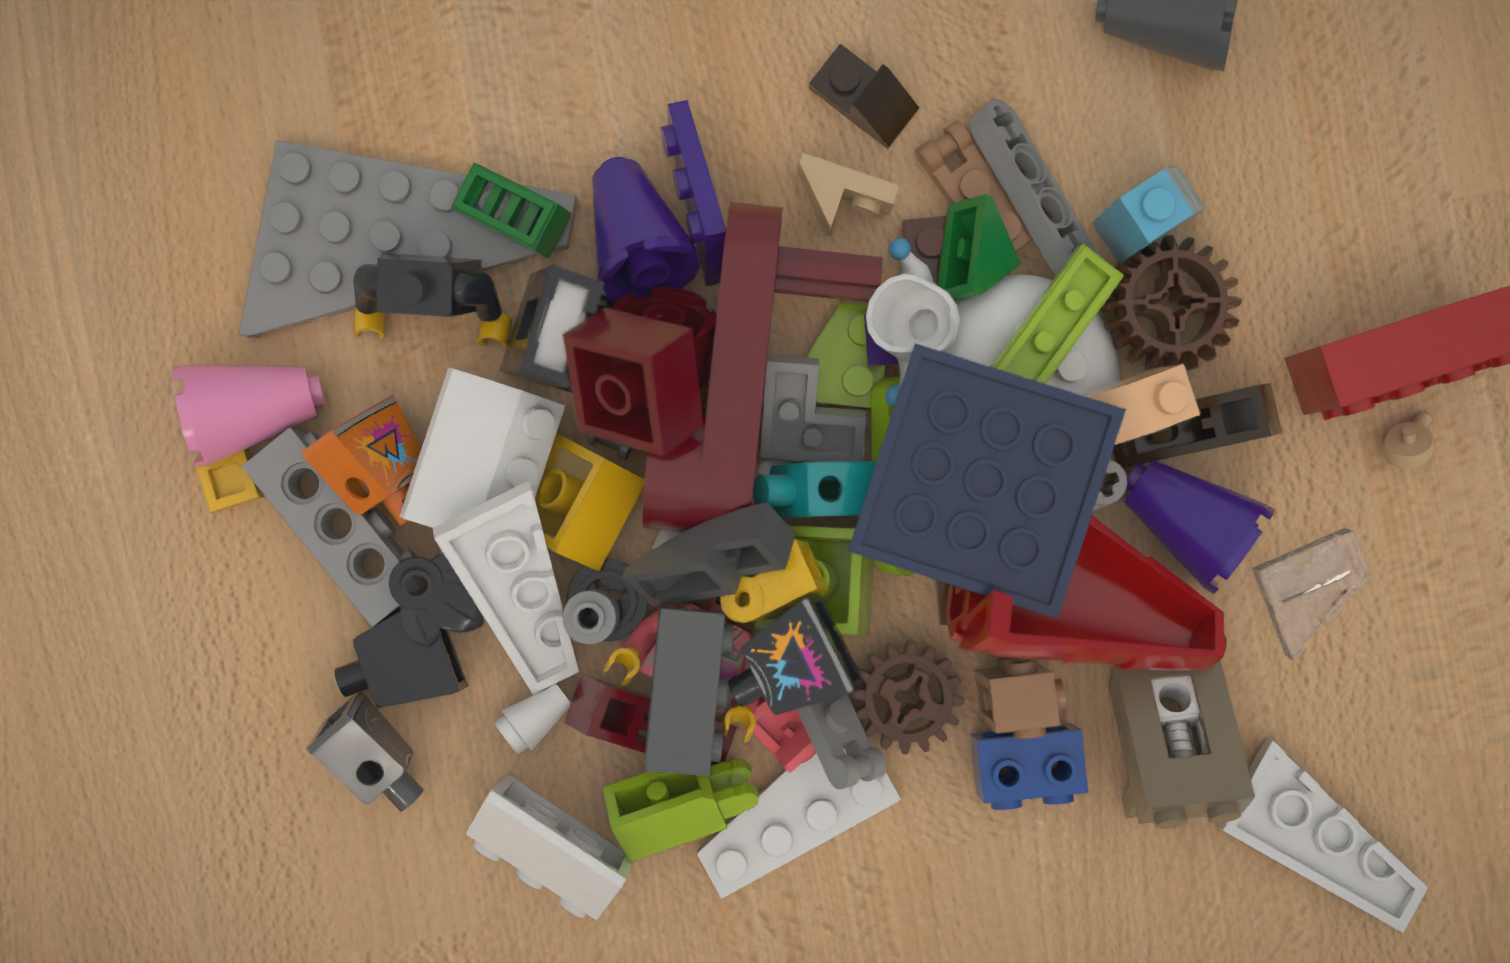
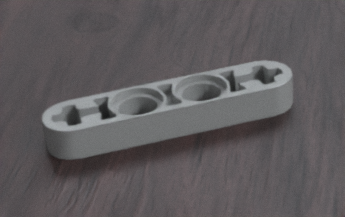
[969,99,1096,275]

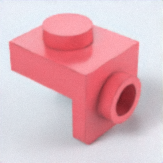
[753,697,816,773]

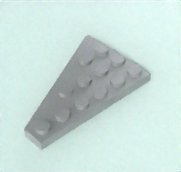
[239,140,578,338]

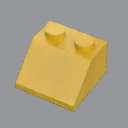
[535,433,645,572]

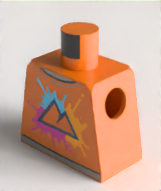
[301,395,422,526]

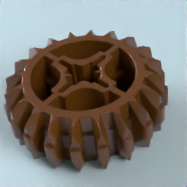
[1100,235,1242,371]

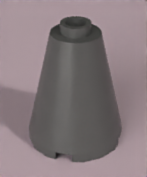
[1095,0,1237,72]

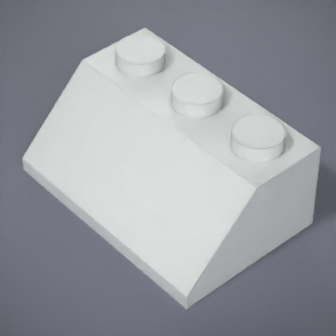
[399,367,565,528]
[466,773,633,921]

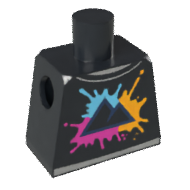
[728,594,866,715]

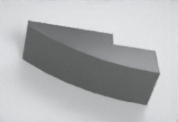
[622,502,796,607]

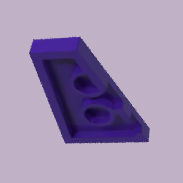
[660,100,726,286]

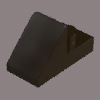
[809,44,920,149]

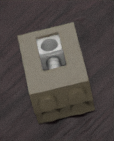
[1109,660,1255,829]

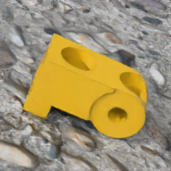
[720,540,829,623]

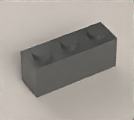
[644,605,733,776]

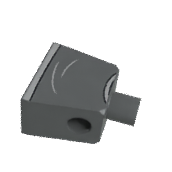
[306,691,424,812]

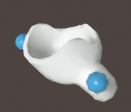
[866,238,960,408]

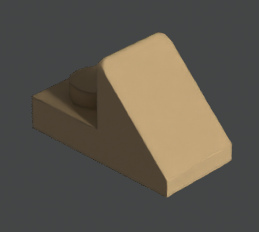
[798,152,900,235]

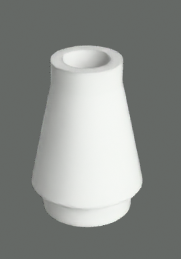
[494,684,571,755]

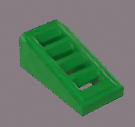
[450,162,571,258]

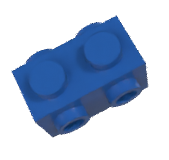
[970,723,1088,810]

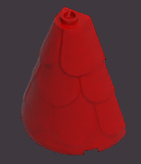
[947,516,1227,671]

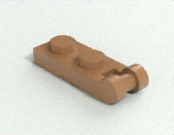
[915,120,1033,252]

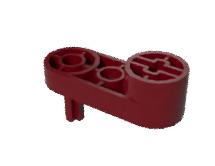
[642,202,883,532]

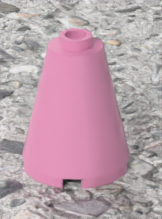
[171,365,325,468]

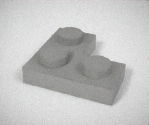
[760,355,867,462]

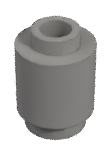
[562,589,620,644]

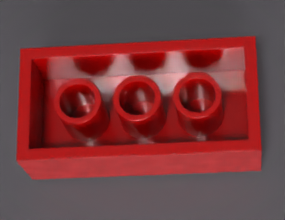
[1285,285,1510,420]

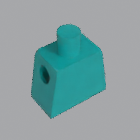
[753,461,877,517]

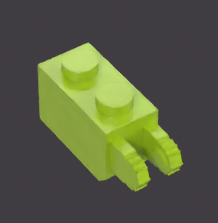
[603,758,760,863]

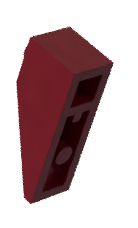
[564,674,737,766]

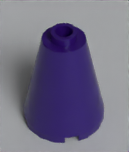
[592,157,700,303]
[1123,460,1275,594]

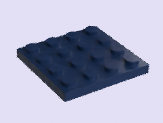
[848,343,1126,619]

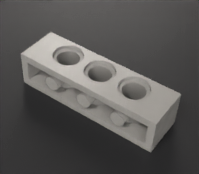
[241,427,426,627]

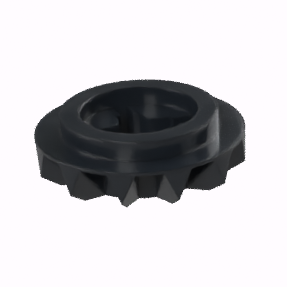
[566,559,648,641]

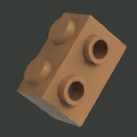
[975,657,1066,739]

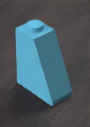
[1092,166,1205,263]

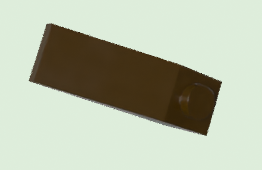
[1113,383,1282,468]

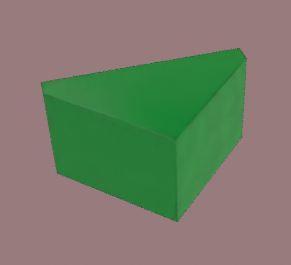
[937,194,1021,301]

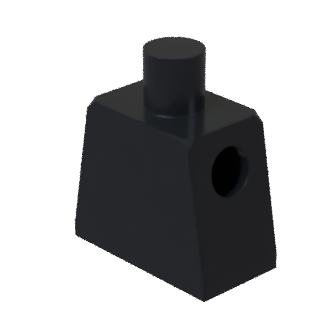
[335,612,468,708]

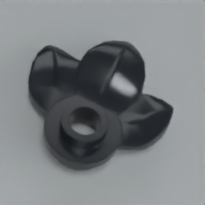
[389,552,484,648]

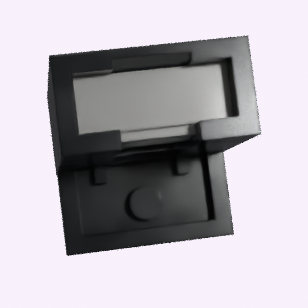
[499,265,615,394]

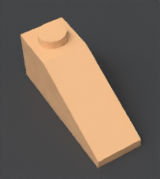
[1082,364,1200,445]

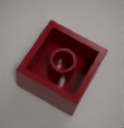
[563,308,704,456]

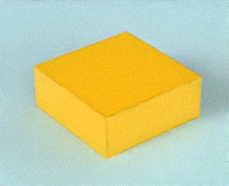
[195,449,265,513]

